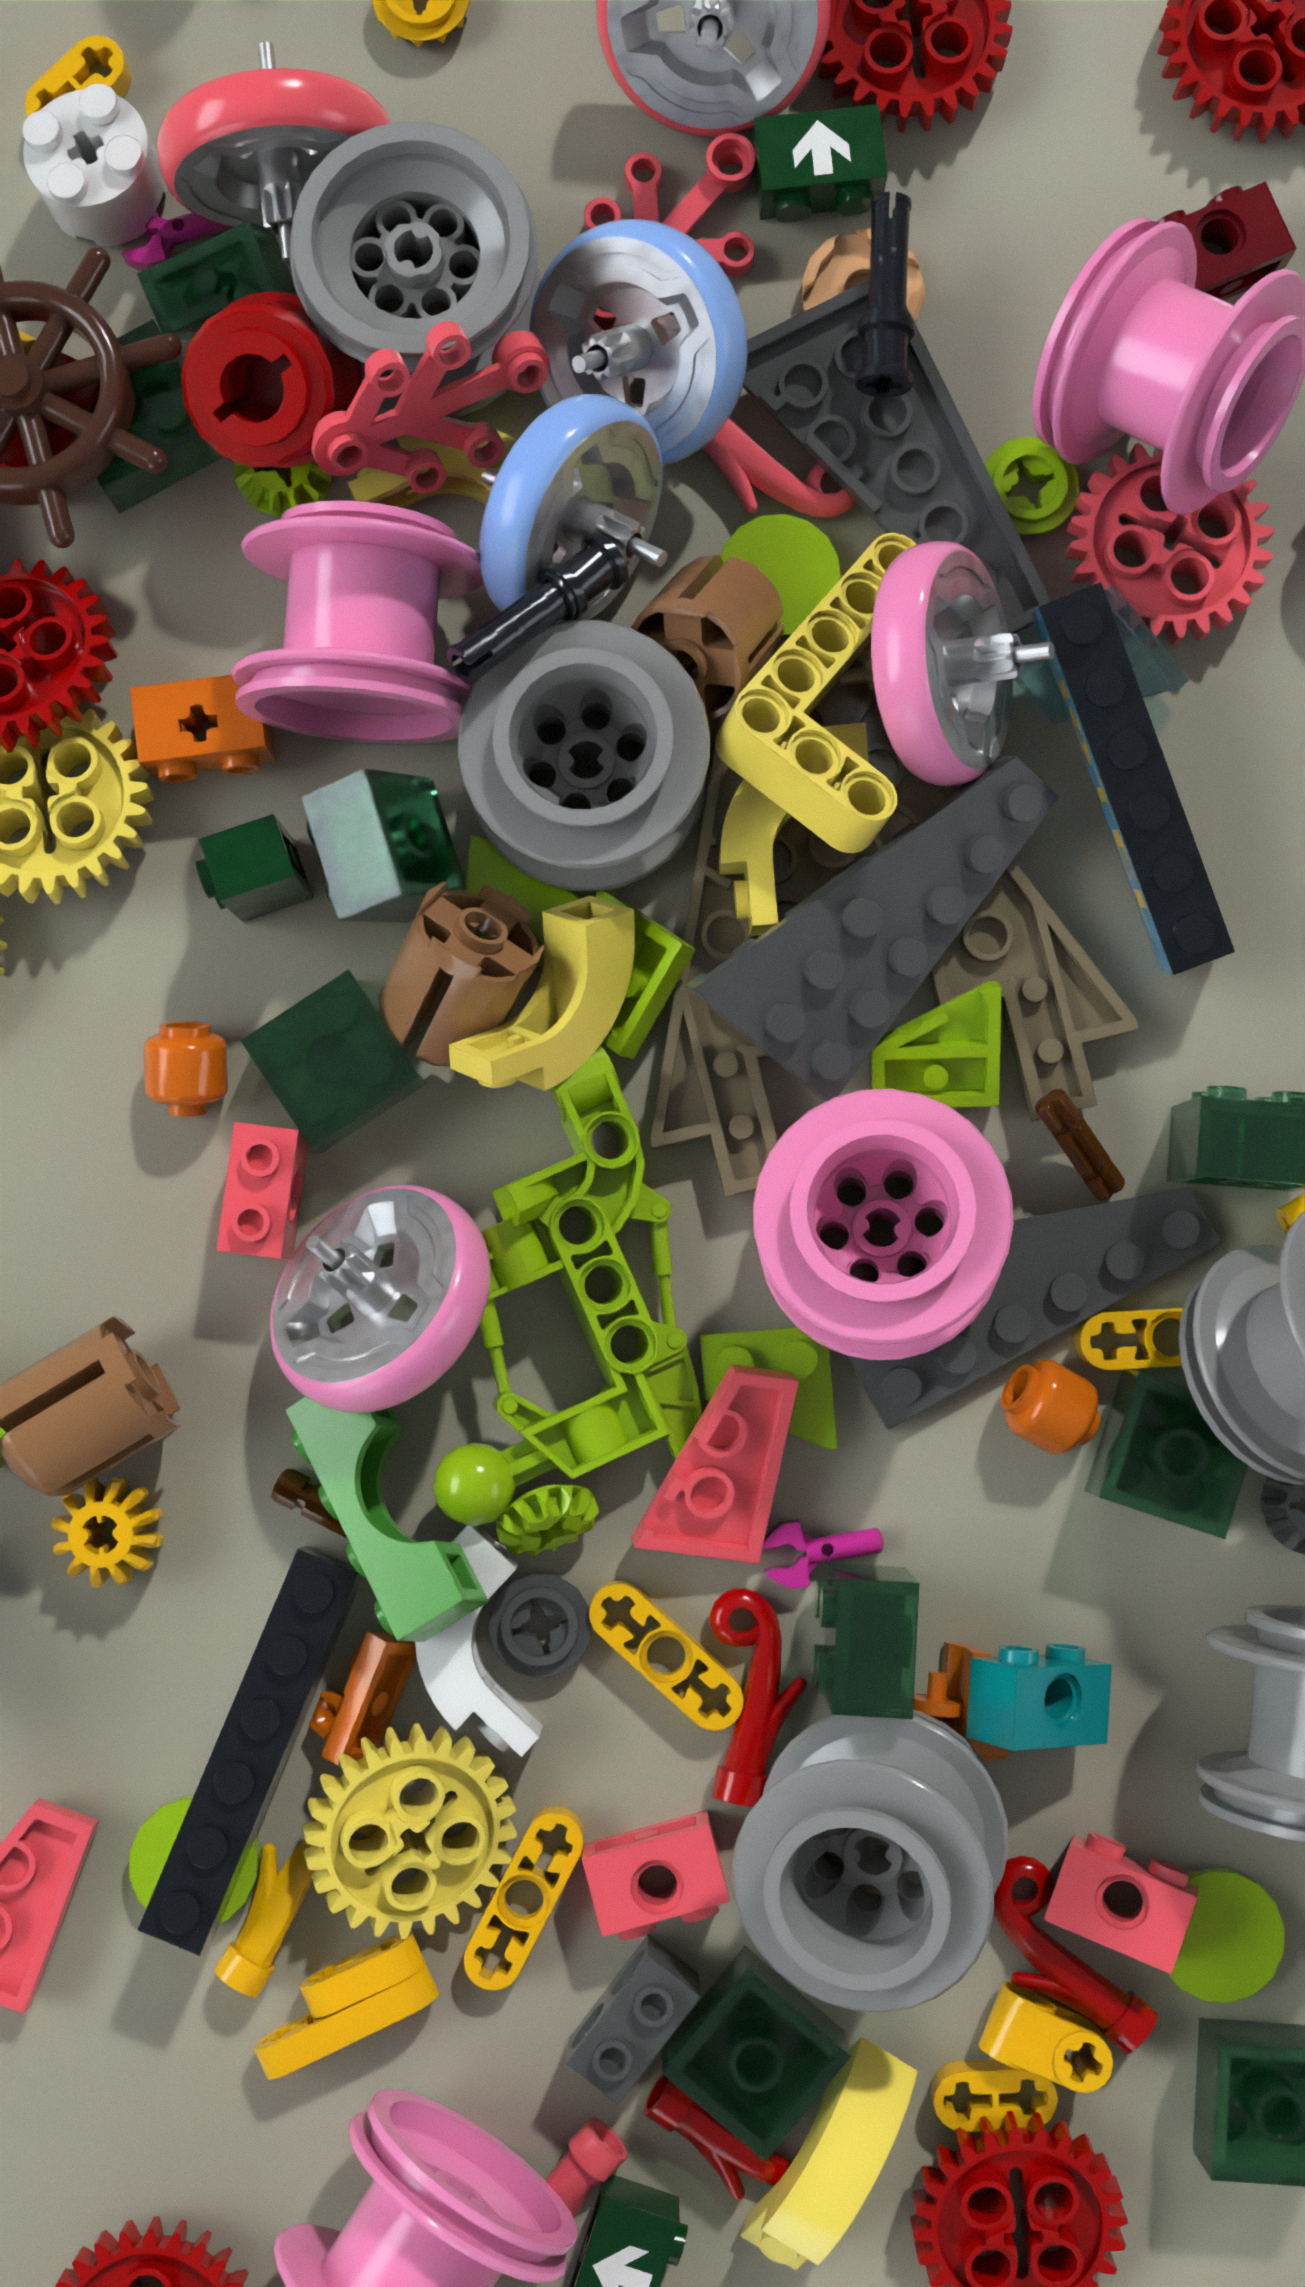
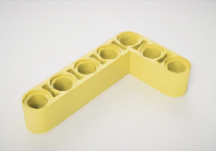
[715,533,917,854]

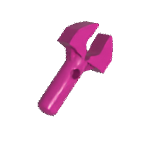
[121,213,232,274]
[763,1519,884,1589]

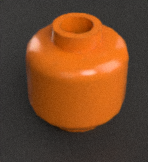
[144,1021,228,1117]
[1001,1359,1101,1455]

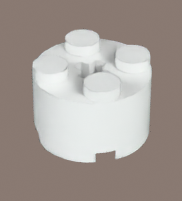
[22,83,167,247]

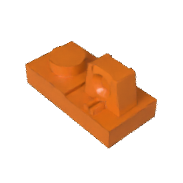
[309,1632,416,1766]

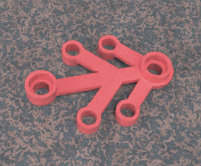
[584,133,756,331]
[311,321,550,494]

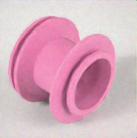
[1032,217,1305,515]
[231,500,484,744]
[753,1089,1014,1360]
[273,2088,578,2287]

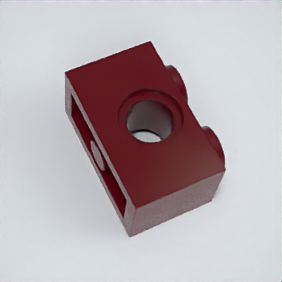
[1157,181,1297,300]

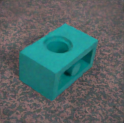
[966,1643,1112,1751]

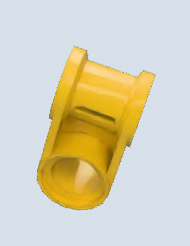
[978,1981,1113,2093]

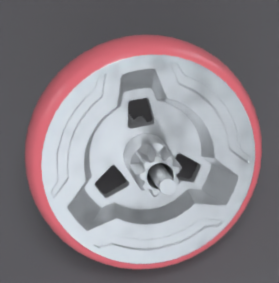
[596,0,831,137]
[157,42,391,264]

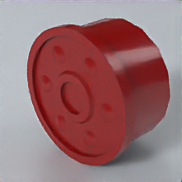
[181,291,362,468]

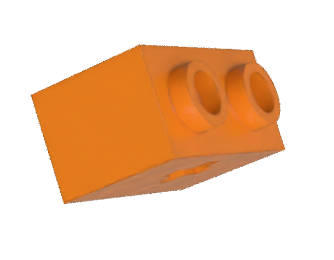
[130,675,276,783]

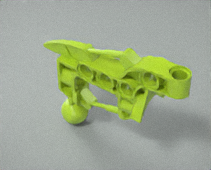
[433,1045,702,1527]

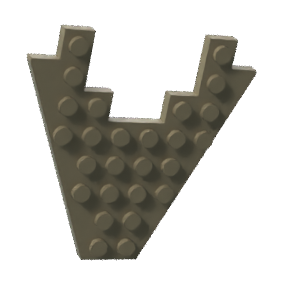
[650,658,1139,1197]

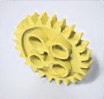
[0,709,154,904]
[302,1723,517,1939]

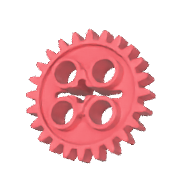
[1065,443,1274,647]

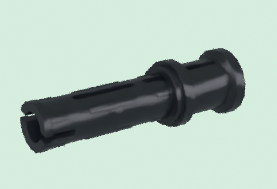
[855,192,915,398]
[446,533,629,685]

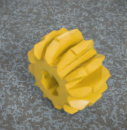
[51,1476,164,1588]

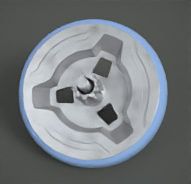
[529,219,748,466]
[479,394,667,623]

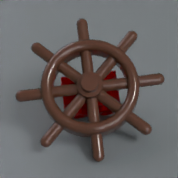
[0,247,182,548]

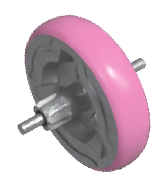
[839,541,1055,786]
[270,1185,491,1413]

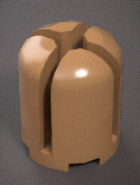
[631,555,784,725]
[378,881,544,1067]
[0,1316,181,1496]

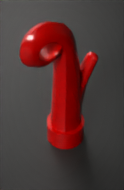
[710,1588,807,1807]
[994,1856,1158,2055]
[643,2067,803,2201]

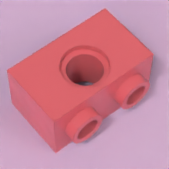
[216,1122,310,1260]
[582,1810,730,1940]
[1043,1832,1199,1975]

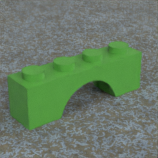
[286,1397,489,1642]

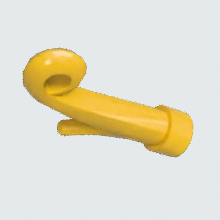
[214,1824,378,1998]

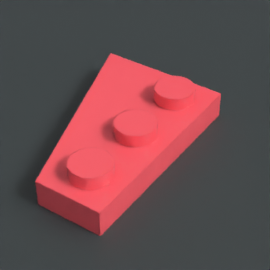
[631,1364,799,1564]
[0,1798,100,2014]

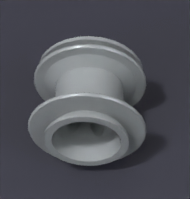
[289,121,541,418]
[458,620,710,892]
[1179,1211,1305,1485]
[1195,1605,1305,1843]
[732,1704,1009,2013]

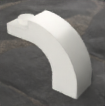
[415,1525,543,1757]

